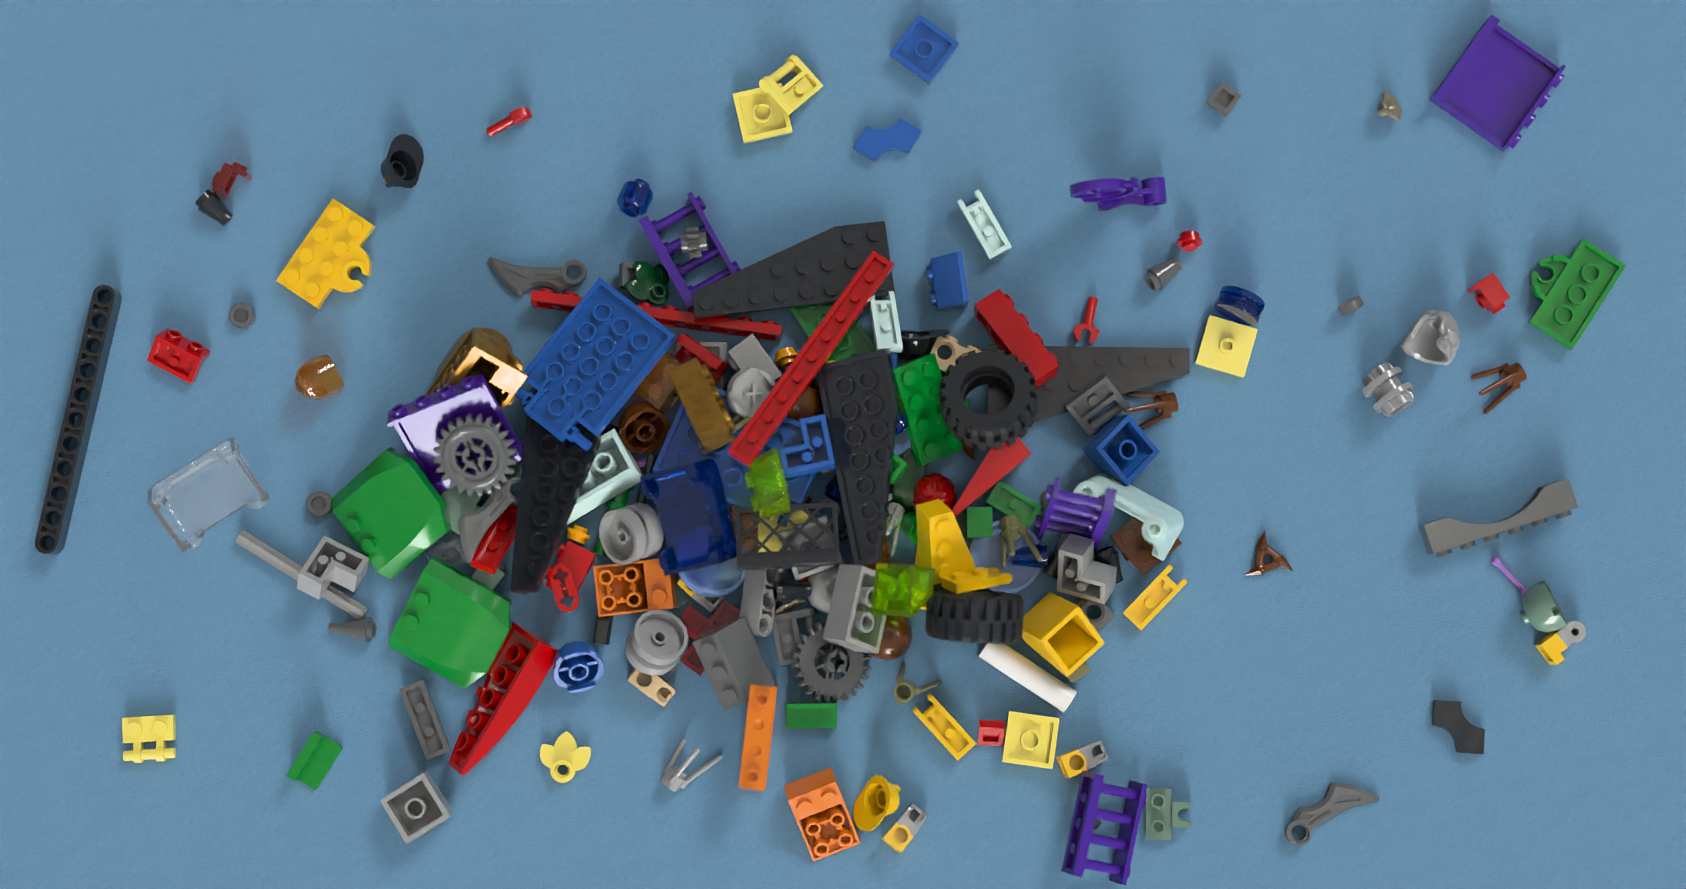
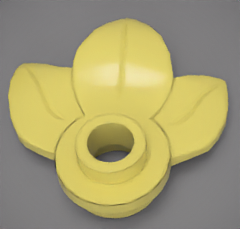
[540,731,591,783]

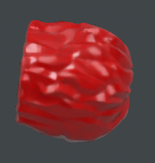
[913,473,956,510]

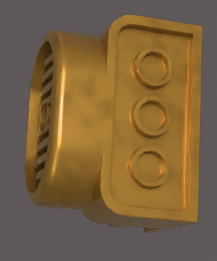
[425,327,527,410]

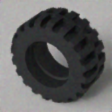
[939,348,1038,450]
[925,589,1024,644]

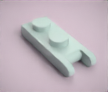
[956,189,1012,260]
[869,291,903,353]

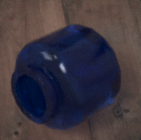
[617,179,654,218]

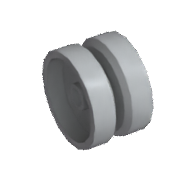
[599,502,663,565]
[625,610,688,676]

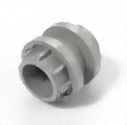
[1362,363,1414,417]

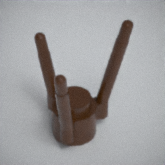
[1471,362,1527,414]
[1124,390,1178,429]

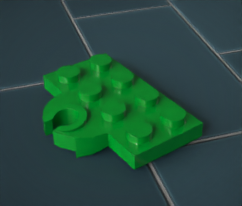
[1528,238,1626,350]
[893,353,971,466]

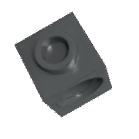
[1075,598,1116,634]

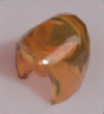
[294,354,344,400]

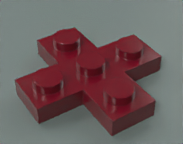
[679,599,740,676]

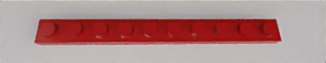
[728,251,894,467]
[530,288,782,342]

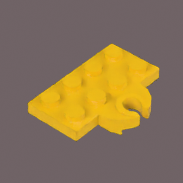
[276,198,375,309]

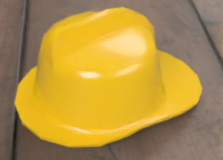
[853,775,901,832]

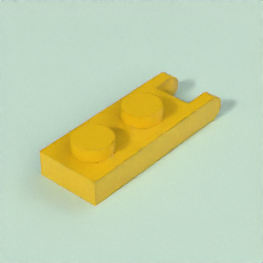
[1122,564,1188,631]
[942,567,1013,594]
[911,693,977,761]

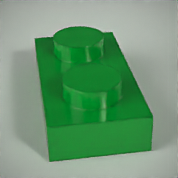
[985,481,1042,528]

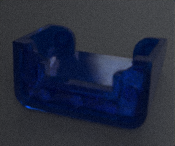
[640,458,737,576]

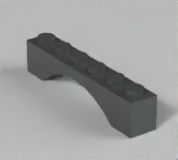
[1419,479,1578,557]

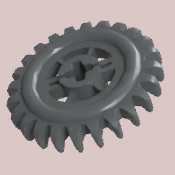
[433,413,518,497]
[792,620,872,703]

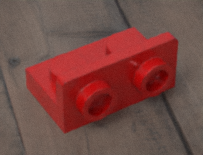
[147,329,211,384]
[675,333,729,384]

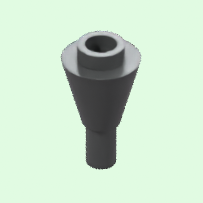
[328,617,377,642]

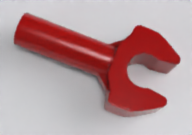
[486,106,532,137]
[1073,297,1099,345]

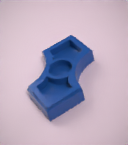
[853,118,922,161]

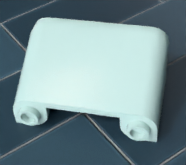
[1074,473,1184,561]

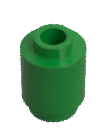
[900,512,918,544]

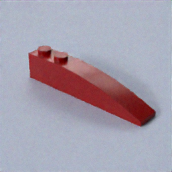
[448,622,558,776]

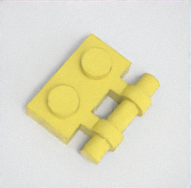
[122,714,176,763]

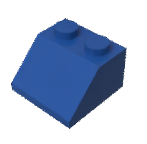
[926,251,969,312]
[1082,414,1160,486]

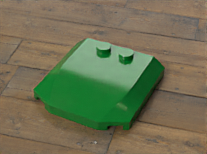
[331,447,451,579]
[388,557,512,689]

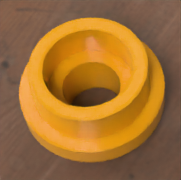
[774,347,798,369]
[566,524,591,544]

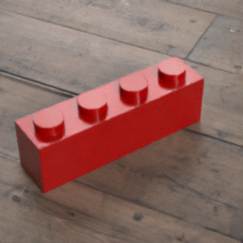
[974,289,1059,388]

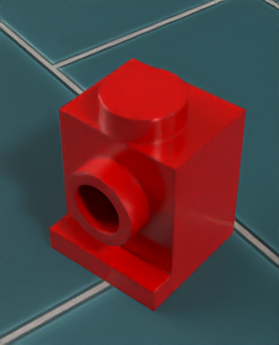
[1467,273,1510,314]

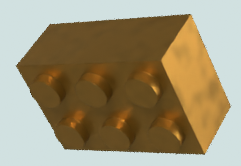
[668,358,737,453]

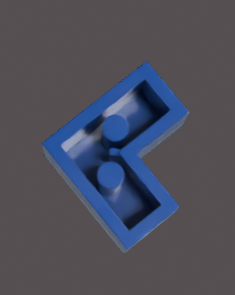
[779,414,835,479]

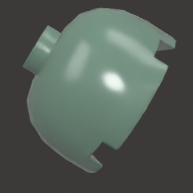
[1519,580,1567,632]

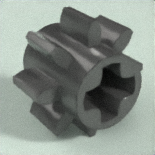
[680,227,708,259]

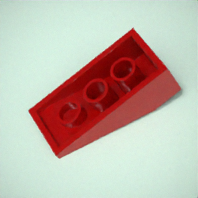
[951,436,1031,517]

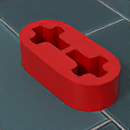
[549,564,580,612]

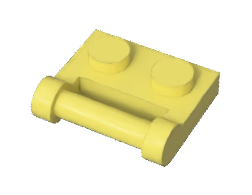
[759,55,824,115]

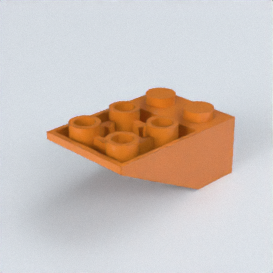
[593,557,679,617]
[784,767,860,862]

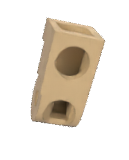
[627,668,677,707]

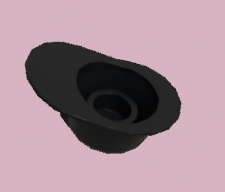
[381,134,424,188]
[897,329,950,360]

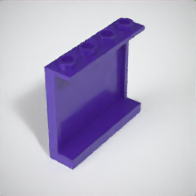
[1430,15,1566,151]
[387,374,522,492]

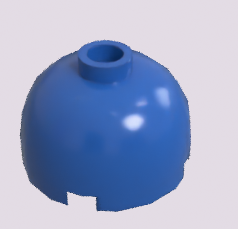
[552,641,604,693]

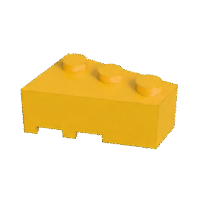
[916,499,976,585]

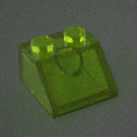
[744,448,790,519]
[871,563,935,618]

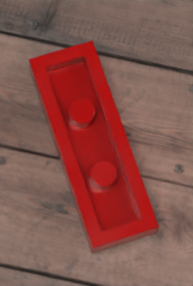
[470,504,518,575]

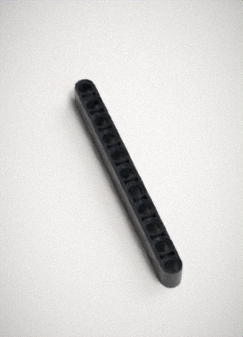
[35,285,122,555]

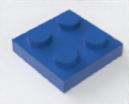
[889,14,959,84]

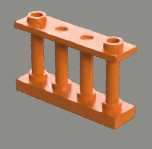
[738,684,778,791]

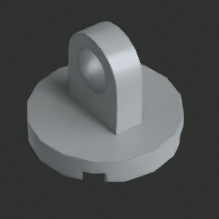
[727,367,775,419]

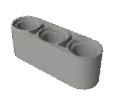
[739,568,779,637]

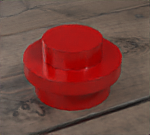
[1177,231,1202,251]

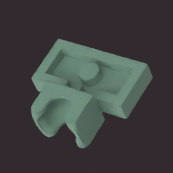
[1146,787,1191,840]

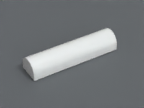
[978,643,1077,712]

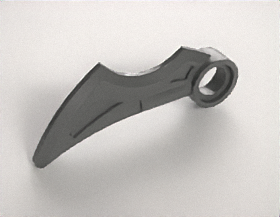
[489,257,587,297]
[460,477,521,563]
[1284,783,1379,845]

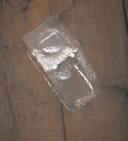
[424,532,482,567]

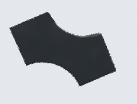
[1432,700,1485,754]

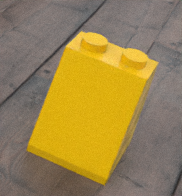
[1022,592,1105,677]

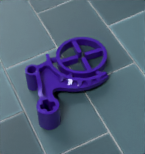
[1070,177,1167,211]

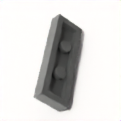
[399,680,451,760]

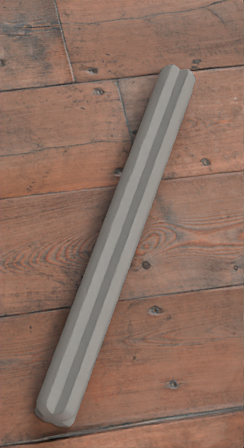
[236,530,368,620]

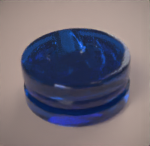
[1214,285,1265,325]

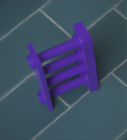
[639,191,741,310]
[1034,476,1117,552]
[1061,770,1147,885]

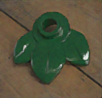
[624,261,669,305]

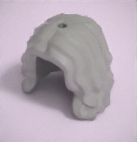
[1400,310,1460,366]

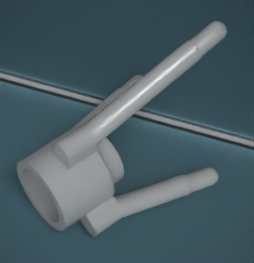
[885,503,905,556]
[660,738,723,792]

